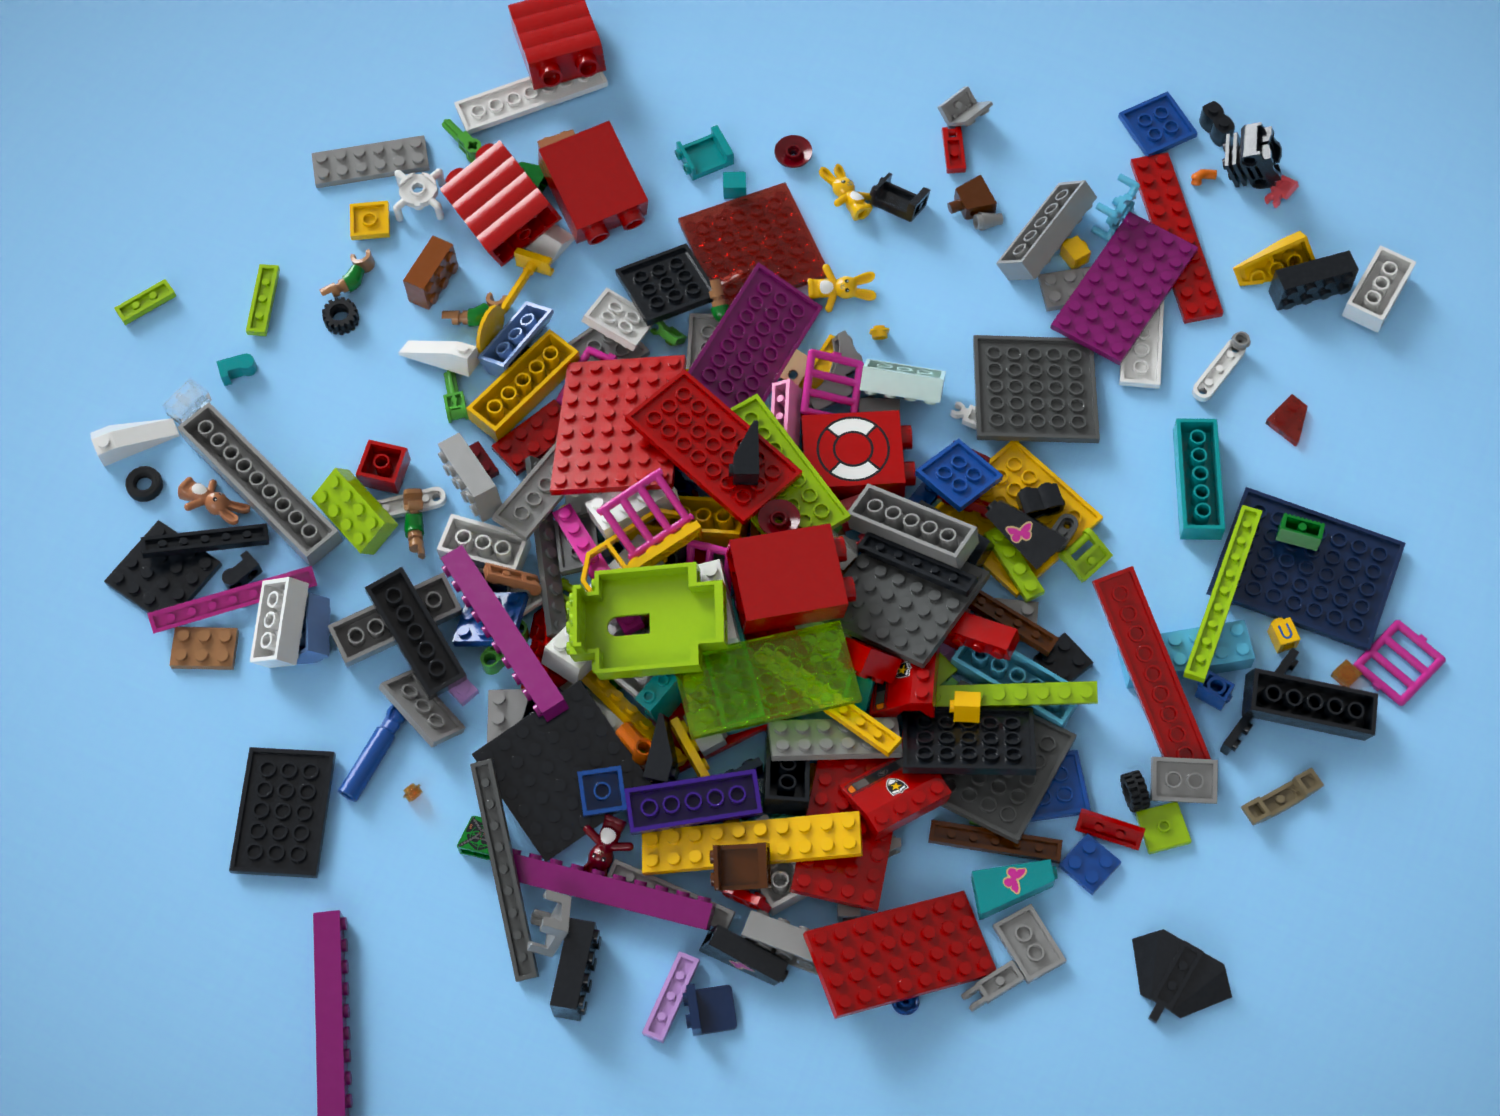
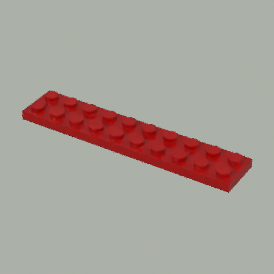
[1130,152,1223,324]
[1092,566,1211,759]

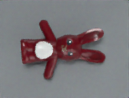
[583,814,634,877]

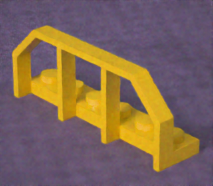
[580,508,702,592]

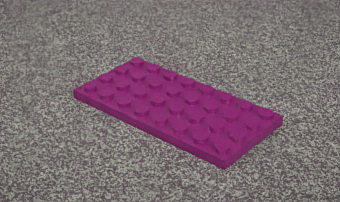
[1050,212,1198,365]
[688,262,823,408]

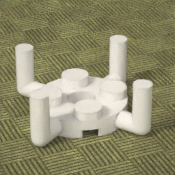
[393,168,445,222]

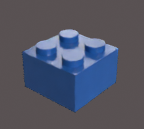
[577,765,627,817]

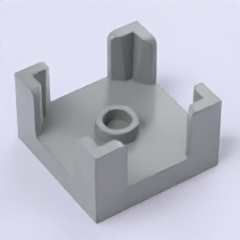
[527,889,572,957]

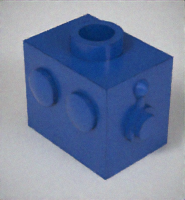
[1195,670,1235,711]

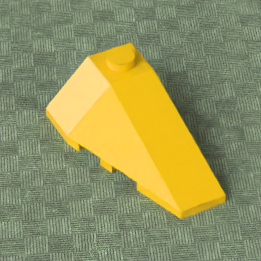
[1233,231,1315,286]

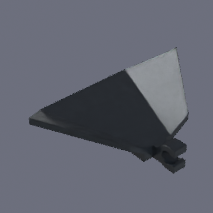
[1132,929,1232,1023]

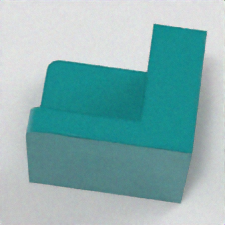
[723,172,747,199]

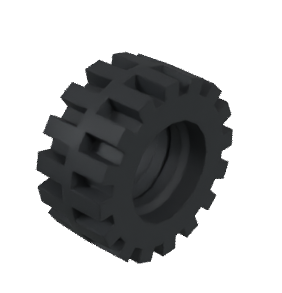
[322,297,359,335]
[1120,770,1150,812]

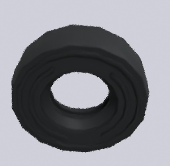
[125,466,163,502]

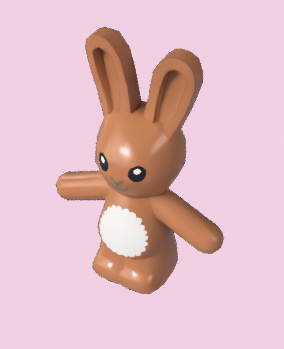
[178,477,250,525]

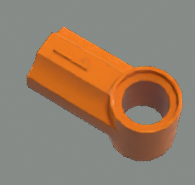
[615,722,652,765]

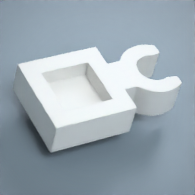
[950,402,976,430]

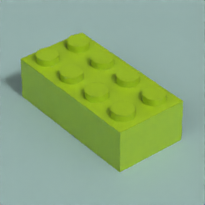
[311,468,399,555]

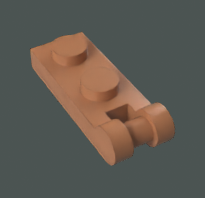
[483,563,542,596]

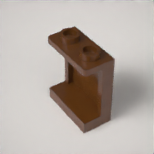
[710,842,772,891]

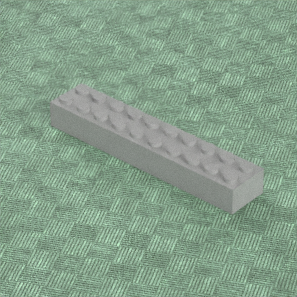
[177,402,343,567]

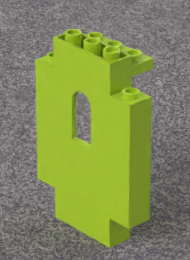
[566,562,728,680]

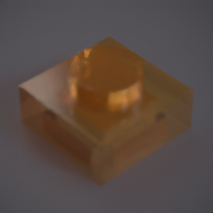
[1330,659,1362,687]

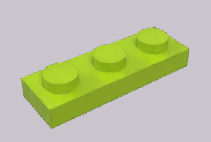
[114,279,176,325]

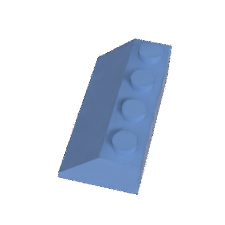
[477,301,554,377]

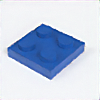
[1058,833,1121,895]

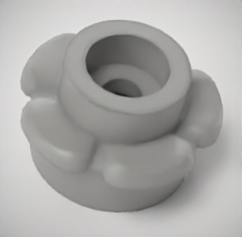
[1231,331,1251,351]

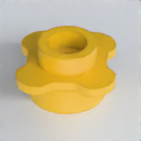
[869,325,890,340]

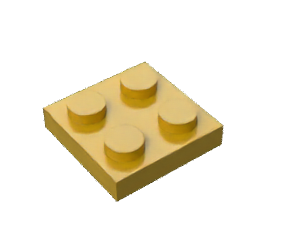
[350,201,390,240]

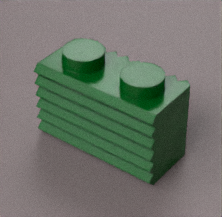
[1276,513,1325,551]

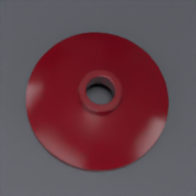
[774,135,812,168]
[758,499,800,534]

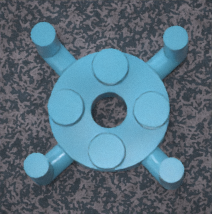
[1090,173,1140,242]

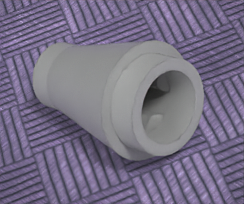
[973,212,1003,231]

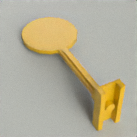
[476,247,554,354]

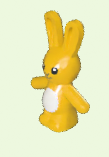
[819,164,873,221]
[808,264,876,312]

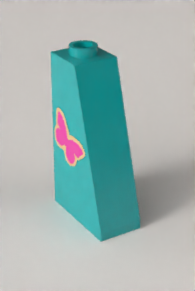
[971,859,1058,920]

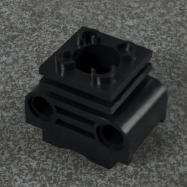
[1222,122,1282,189]

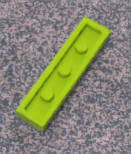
[246,264,280,336]
[984,527,1045,603]

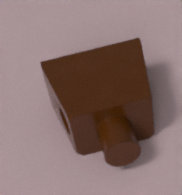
[947,175,997,220]

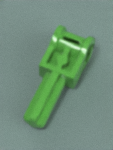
[441,119,481,163]
[443,370,469,423]

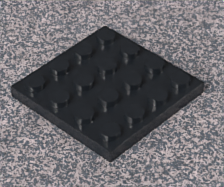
[615,244,713,326]
[104,520,222,613]

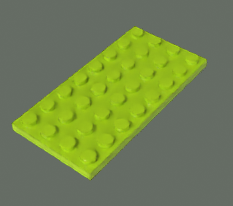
[730,394,851,535]

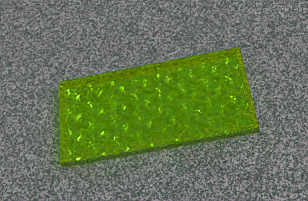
[675,620,862,740]

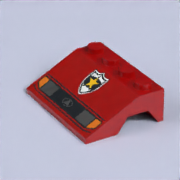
[869,647,940,718]
[839,754,952,842]

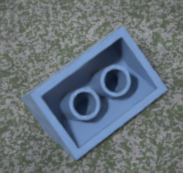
[297,592,331,664]

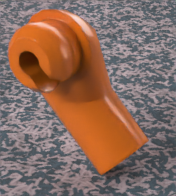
[1191,169,1217,186]

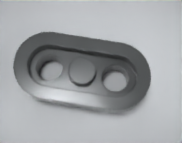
[1052,514,1078,552]

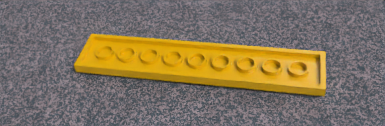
[642,811,863,876]

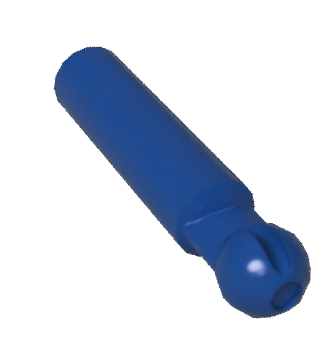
[338,705,406,802]

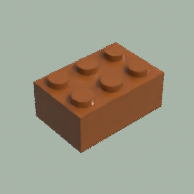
[403,235,458,310]

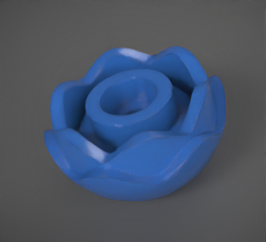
[892,996,920,1015]

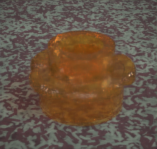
[403,783,423,802]

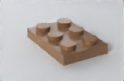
[169,627,239,670]

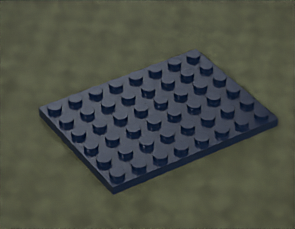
[1206,487,1406,651]

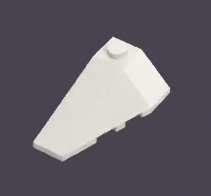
[90,418,180,467]

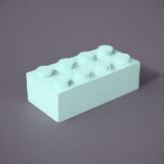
[860,359,946,405]

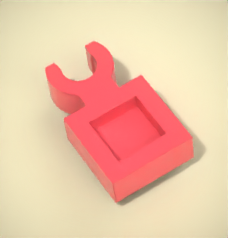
[1265,175,1299,208]

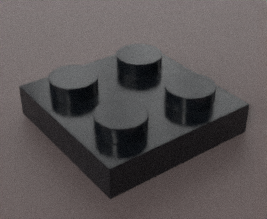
[1033,633,1094,682]

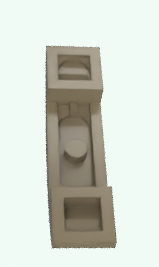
[1240,767,1324,826]

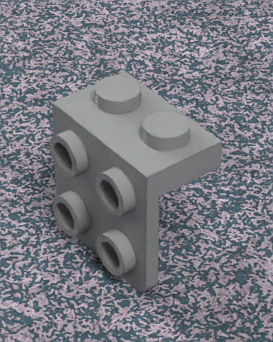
[937,86,993,127]

